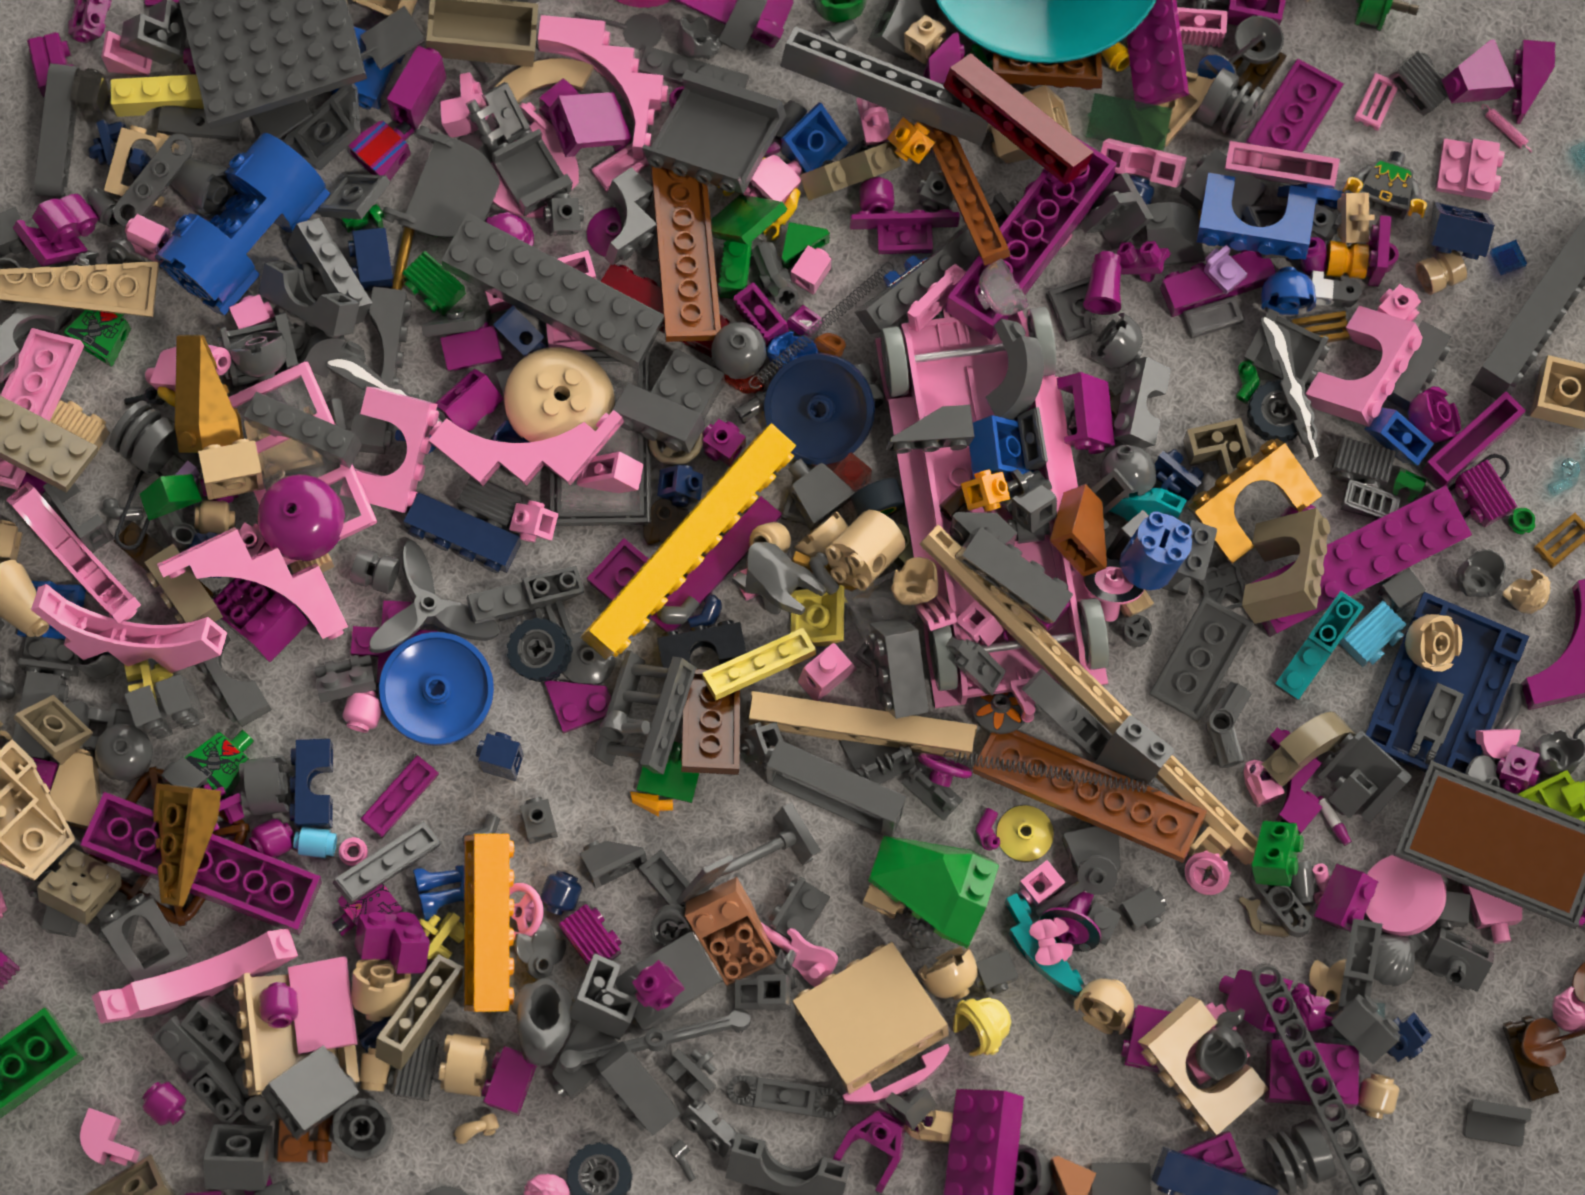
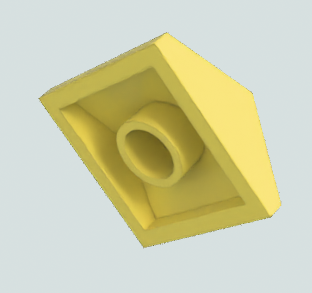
[791,585,844,647]

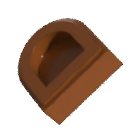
[814,333,846,357]

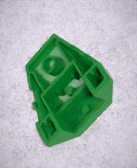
[868,836,999,949]

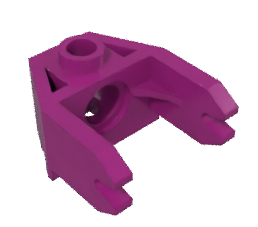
[833,1108,905,1193]

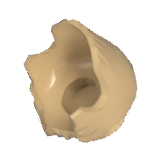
[891,557,938,605]
[1502,569,1551,614]

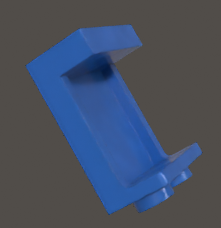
[330,26,405,110]

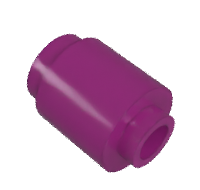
[1300,237,1328,277]

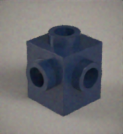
[657,465,703,507]
[1386,1012,1432,1062]

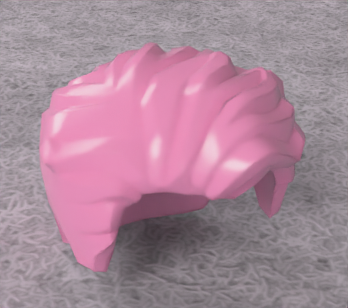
[1552,987,1585,1033]
[523,1174,570,1195]

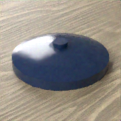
[764,353,875,465]

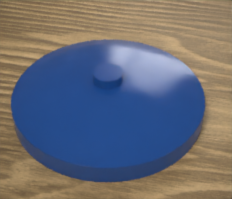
[379,632,494,746]

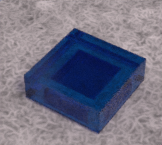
[1490,240,1527,275]

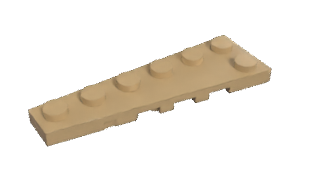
[0,262,159,317]

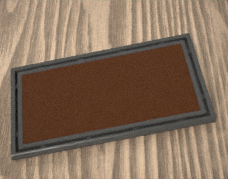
[1394,761,1585,929]

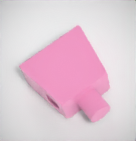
[798,643,857,701]
[1462,884,1522,944]

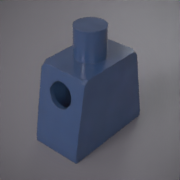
[494,306,547,356]

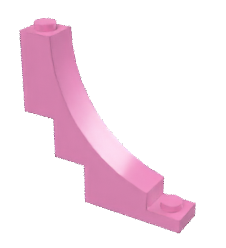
[429,410,624,486]
[157,527,348,640]
[92,929,298,1024]

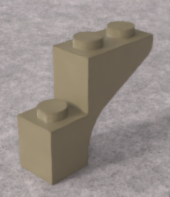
[799,142,902,201]

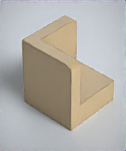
[1188,826,1231,872]

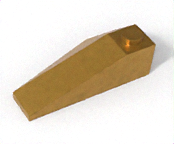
[175,335,244,453]

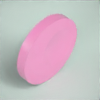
[1365,855,1446,936]

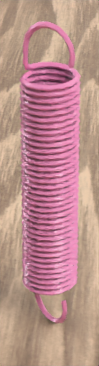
[1482,104,1532,152]

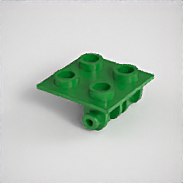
[637,741,700,803]

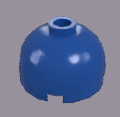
[1261,267,1316,315]

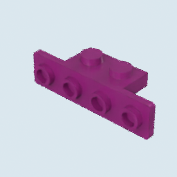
[850,209,960,254]

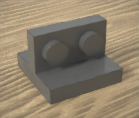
[1080,173,1154,250]

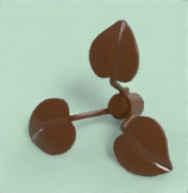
[1521,962,1585,1067]

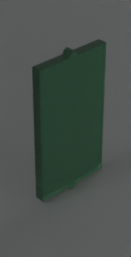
[1086,93,1173,152]

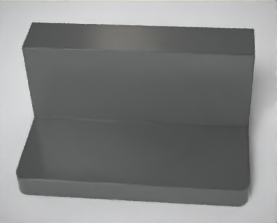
[1464,1099,1532,1147]

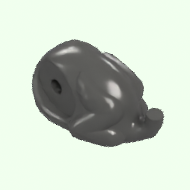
[511,978,573,1065]

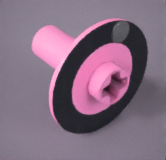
[1083,559,1145,622]

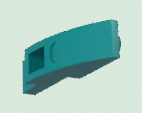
[1275,591,1364,700]
[1005,893,1084,996]

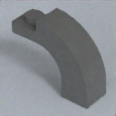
[986,319,1044,421]

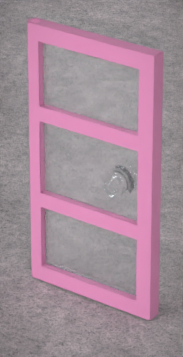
[228,361,377,565]

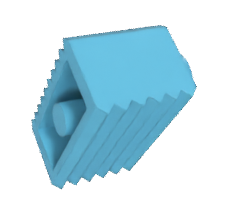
[1339,601,1406,667]

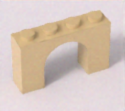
[1138,996,1269,1135]

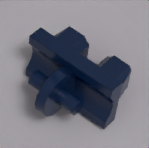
[88,120,133,172]
[1154,449,1204,501]

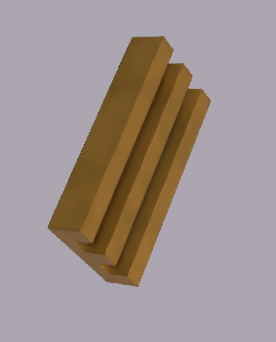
[1291,311,1351,343]
[1533,513,1585,569]

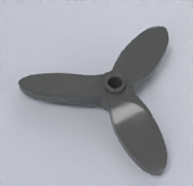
[369,540,500,653]

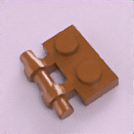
[277,1115,333,1163]

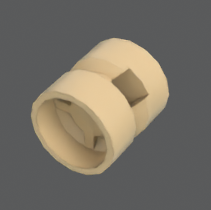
[1416,250,1467,295]

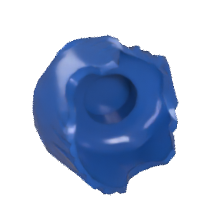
[767,331,818,370]

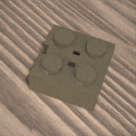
[37,848,122,926]

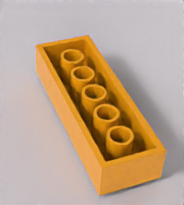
[464,834,514,1012]

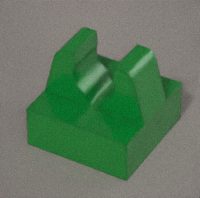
[1393,467,1426,502]

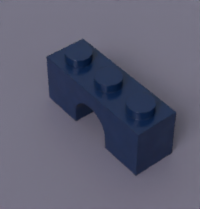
[290,739,333,829]

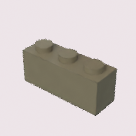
[144,544,223,624]

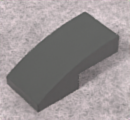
[719,0,768,52]

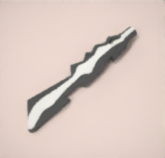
[1260,317,1320,460]
[326,355,446,429]

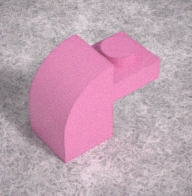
[440,72,489,138]
[80,1108,140,1166]

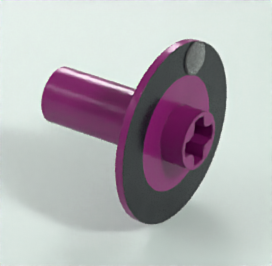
[1040,890,1101,952]

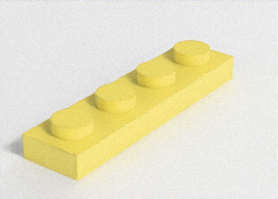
[702,628,816,701]

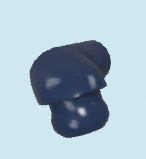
[688,595,722,628]

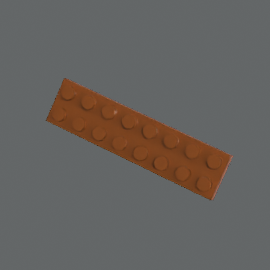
[650,165,721,342]
[973,730,1207,863]

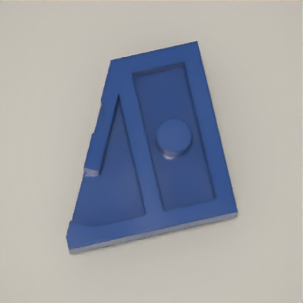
[1277,184,1348,209]

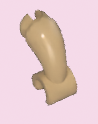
[454,1114,499,1144]

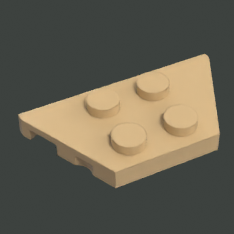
[1129,72,1215,151]

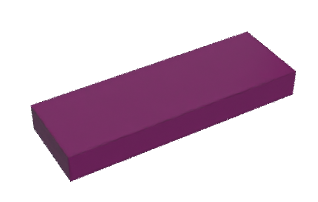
[360,755,439,838]

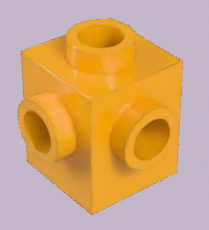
[887,117,935,164]
[961,469,1010,512]

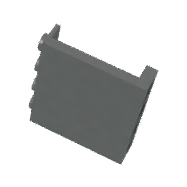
[642,70,786,194]

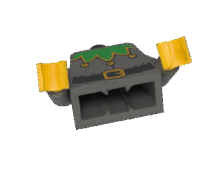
[1342,151,1427,219]

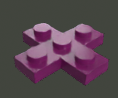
[351,600,438,684]

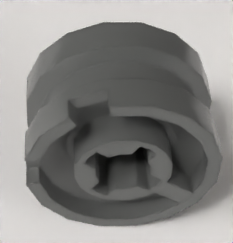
[650,904,692,948]

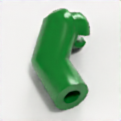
[1236,361,1260,404]

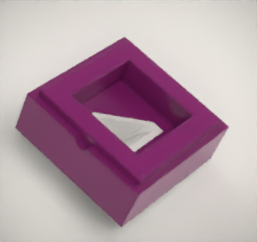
[787,305,825,337]

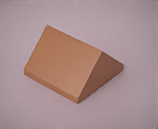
[1050,1156,1096,1195]

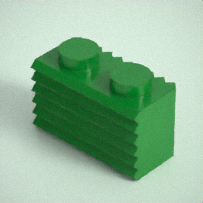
[718,240,752,299]
[402,251,466,315]

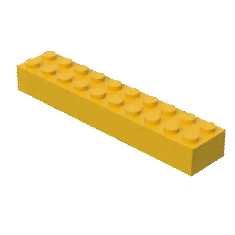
[580,423,796,660]

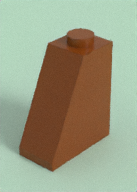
[1050,484,1107,577]

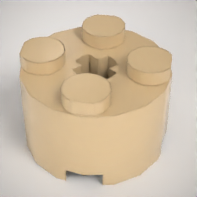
[351,959,411,1021]
[439,1034,490,1097]

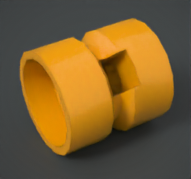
[1325,241,1369,279]

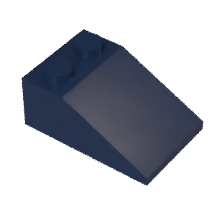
[1430,202,1495,260]

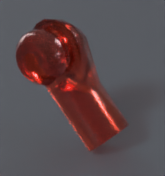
[725,374,765,394]

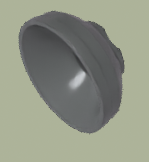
[1234,16,1284,64]

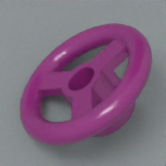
[918,753,972,787]

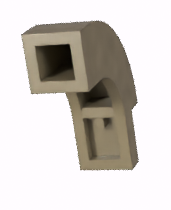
[1261,712,1356,786]

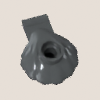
[1374,931,1430,986]

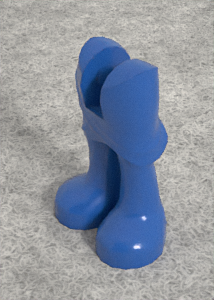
[413,865,464,922]

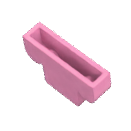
[1225,141,1340,188]

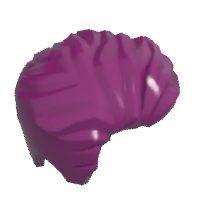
[1290,983,1334,1031]

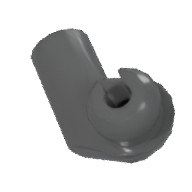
[657,596,700,624]
[462,814,500,844]

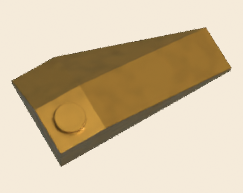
[153,784,221,906]

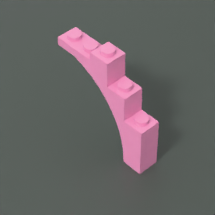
[538,15,668,159]
[6,482,141,623]
[31,584,227,673]

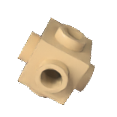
[904,15,946,64]

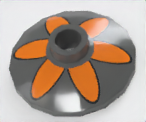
[972,692,1025,734]

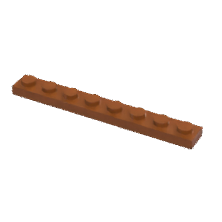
[920,122,1011,266]

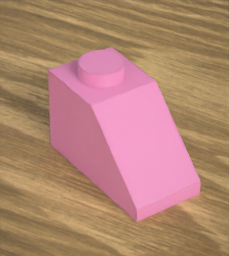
[576,452,643,493]

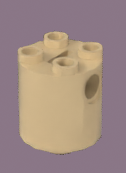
[825,510,905,591]

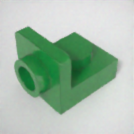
[340,204,384,233]

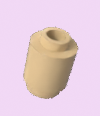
[359,1048,390,1091]

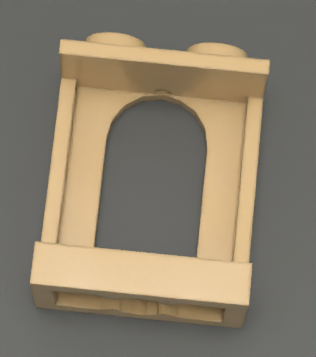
[104,125,179,208]

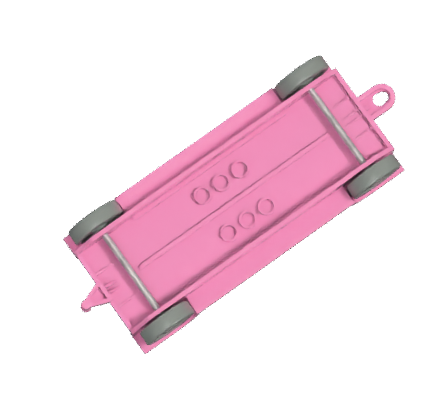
[875,306,1109,723]

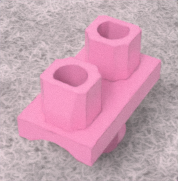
[856,98,892,145]

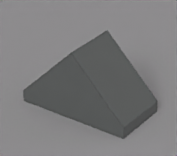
[1091,468,1134,515]

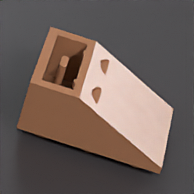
[685,877,777,986]

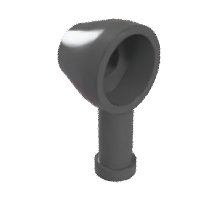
[599,710,650,742]

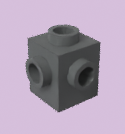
[917,171,956,212]
[543,194,584,236]
[1311,204,1338,242]
[740,722,784,766]

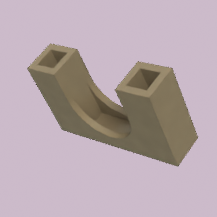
[1242,508,1330,624]

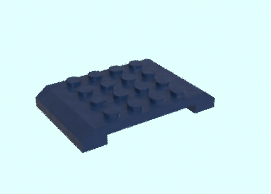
[1364,592,1530,774]

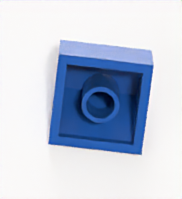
[969,415,1035,481]

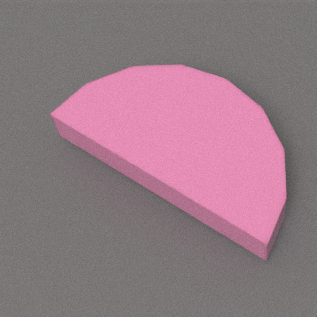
[1476,729,1521,759]

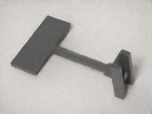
[676,802,821,905]

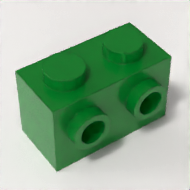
[1252,821,1304,887]

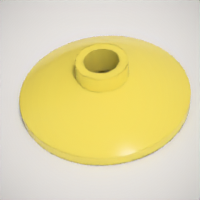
[997,805,1054,862]

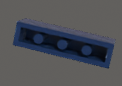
[404,492,521,573]
[1151,1146,1279,1195]

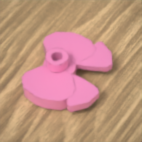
[1029,917,1073,965]

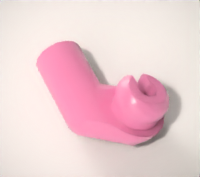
[1313,863,1330,905]

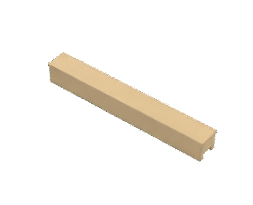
[749,691,977,760]

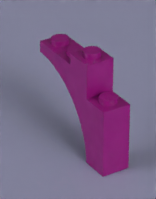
[1521,579,1585,710]

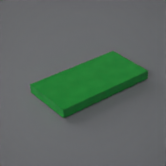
[711,194,787,244]

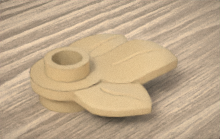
[1309,959,1346,1012]

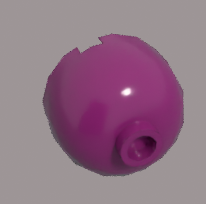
[1408,386,1461,443]

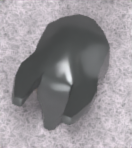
[732,542,826,615]

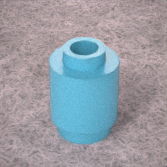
[293,826,337,858]

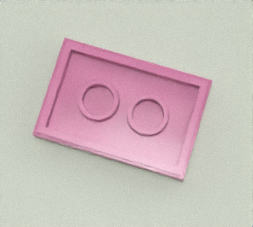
[288,956,358,1055]

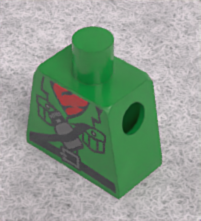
[64,310,131,367]
[184,730,254,800]

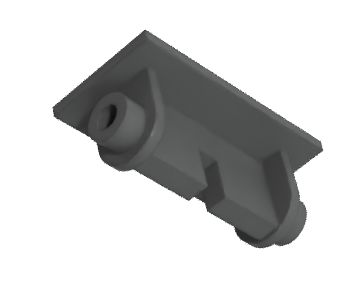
[902,763,963,821]
[681,1099,738,1158]

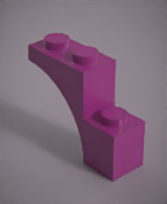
[1266,727,1323,835]

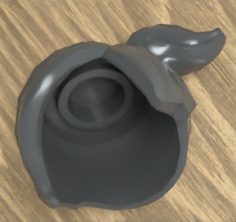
[1195,1008,1247,1081]

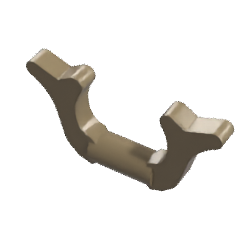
[1238,897,1311,938]

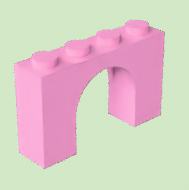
[1305,306,1423,427]
[340,387,439,513]

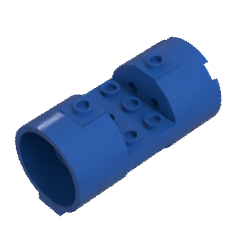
[155,133,331,315]

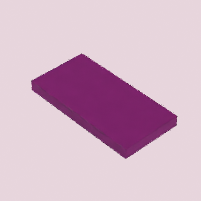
[1245,58,1344,153]

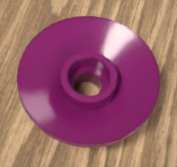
[587,207,622,257]

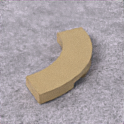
[494,58,594,104]

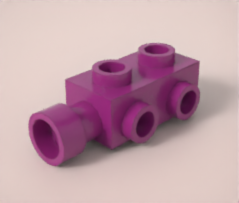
[68,0,111,43]

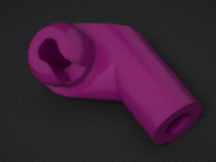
[975,808,1000,851]

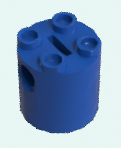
[1120,511,1192,590]

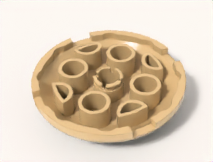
[504,347,615,442]

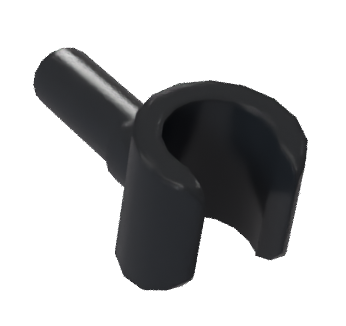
[124,387,165,405]

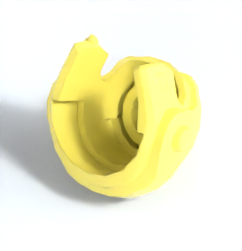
[953,997,1011,1057]

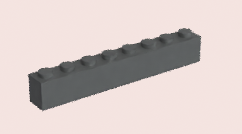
[780,26,991,146]

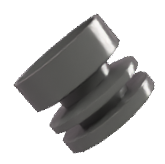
[1196,68,1264,140]
[109,401,177,475]
[1263,1118,1336,1195]

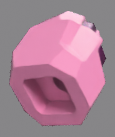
[1243,760,1285,807]

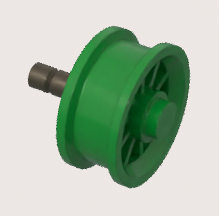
[1354,0,1419,32]

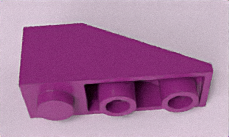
[1512,40,1556,124]

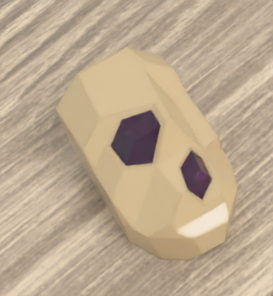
[905,1110,953,1144]

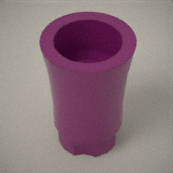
[1083,251,1122,315]

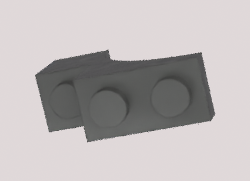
[605,167,657,266]

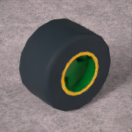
[851,478,905,517]

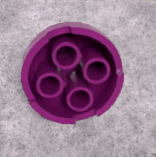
[257,474,346,562]

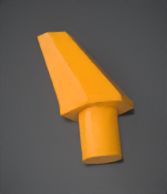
[630,791,673,816]

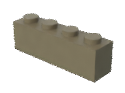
[375,954,463,1070]

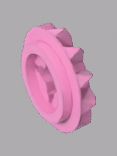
[1185,850,1231,895]

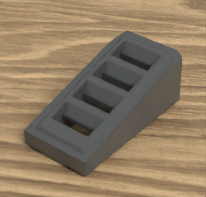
[1340,479,1401,520]

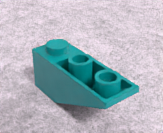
[1108,488,1187,522]

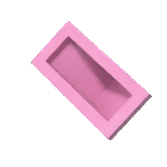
[101,31,152,76]

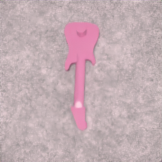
[761,922,838,987]

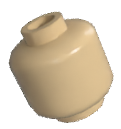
[195,500,235,534]
[749,522,791,554]
[1358,1073,1399,1119]

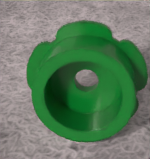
[1508,508,1535,535]

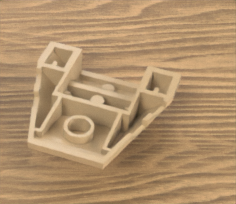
[0,739,76,881]

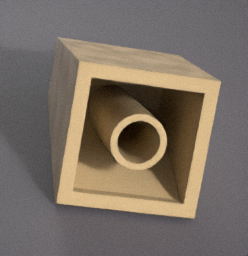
[989,85,1072,163]

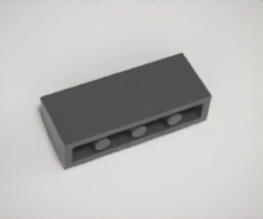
[868,0,939,60]

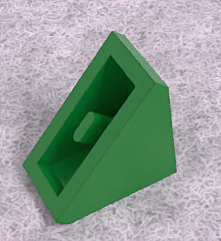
[782,222,830,269]
[139,474,202,521]

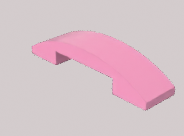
[842,1044,950,1105]

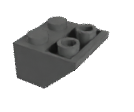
[950,512,1017,547]

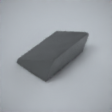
[1017,407,1048,470]

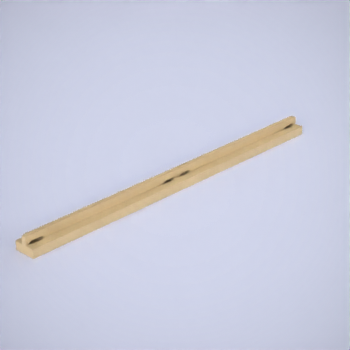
[919,524,1258,865]

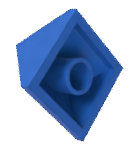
[781,102,849,173]

